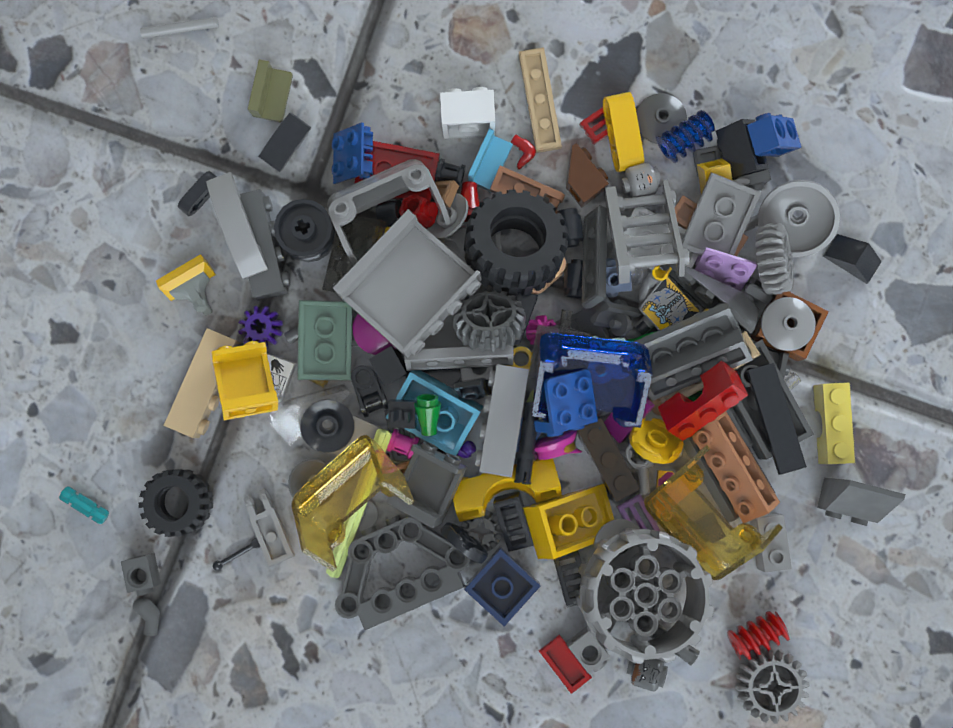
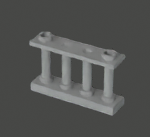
[605,180,690,284]

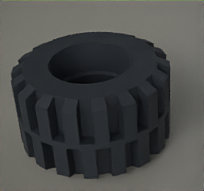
[138,469,213,537]

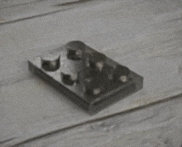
[322,216,387,293]

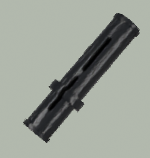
[514,402,541,485]

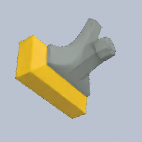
[156,254,216,316]

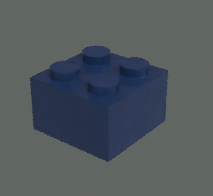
[464,546,541,627]

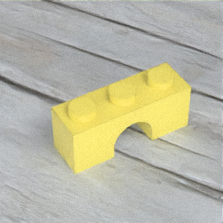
[813,383,855,464]

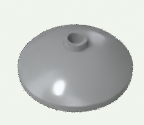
[758,180,840,257]

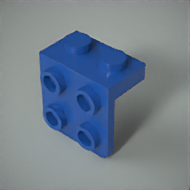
[534,369,598,437]

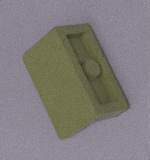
[248,59,293,122]

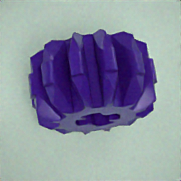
[238,306,283,349]

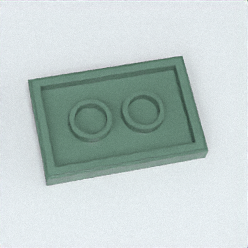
[297,300,352,381]

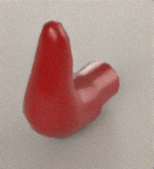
[511,134,536,170]

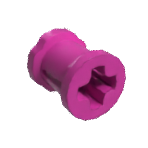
[386,429,420,460]

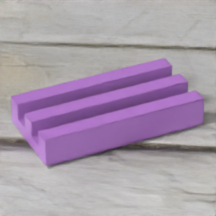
[616,494,660,545]

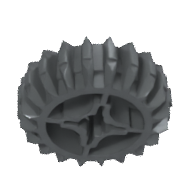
[453,289,526,353]

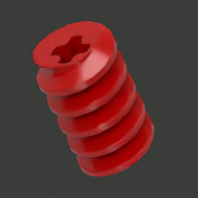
[727,611,790,660]

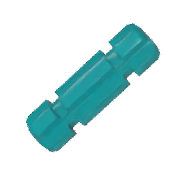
[59,486,109,524]

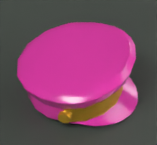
[535,430,583,460]

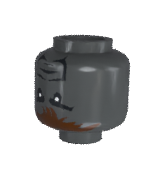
[627,659,668,692]

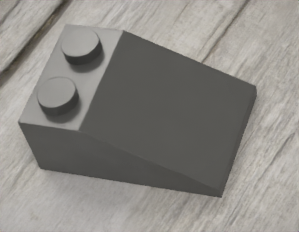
[817,477,906,526]

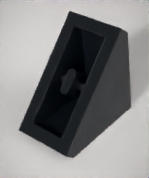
[823,234,882,284]

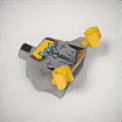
[634,265,709,335]

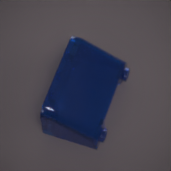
[532,333,653,428]

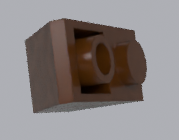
[566,143,609,208]

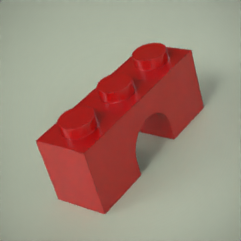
[658,361,748,441]

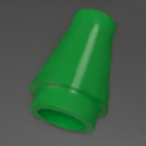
[414,394,441,436]

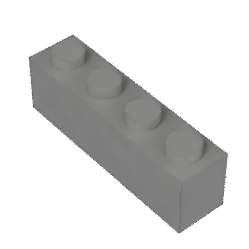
[475,364,529,477]

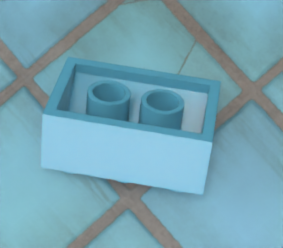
[386,370,484,456]

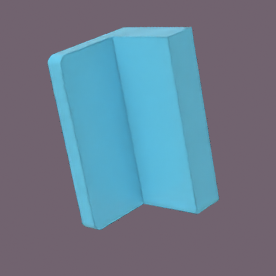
[468,128,513,193]

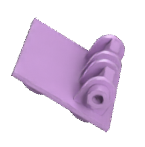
[694,247,757,291]

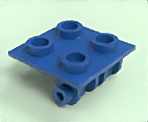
[331,122,373,184]

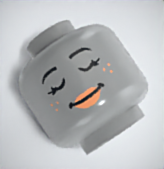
[621,162,661,198]

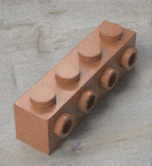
[692,411,780,523]

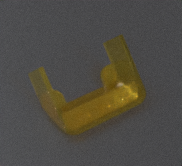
[291,435,414,572]
[644,445,783,580]

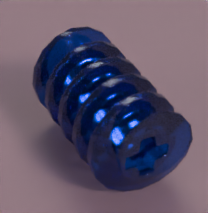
[656,110,715,164]

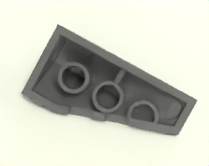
[660,263,760,334]

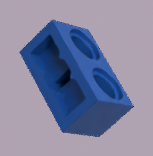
[747,113,802,157]

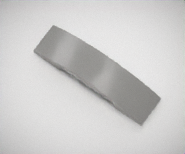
[206,172,268,279]

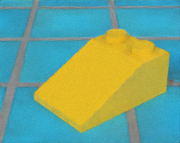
[523,484,614,559]

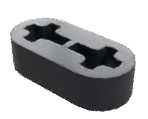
[178,171,217,217]

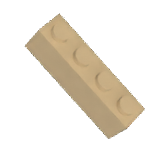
[163,328,241,438]

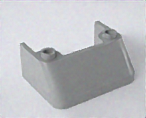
[327,159,451,266]

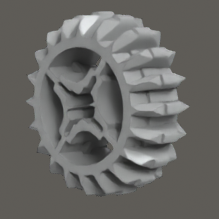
[755,223,794,295]
[735,649,810,724]

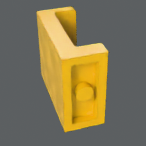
[211,341,278,420]

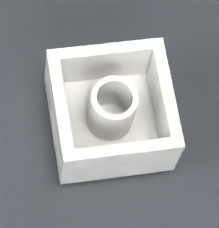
[440,87,495,139]

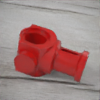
[399,194,439,229]

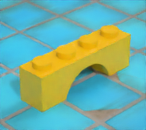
[453,458,562,522]

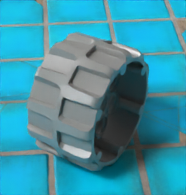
[575,528,714,664]

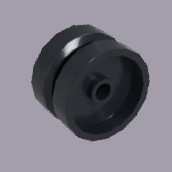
[274,199,337,262]

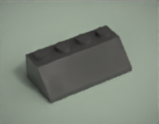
[733,340,814,460]

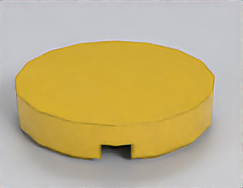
[629,418,684,464]

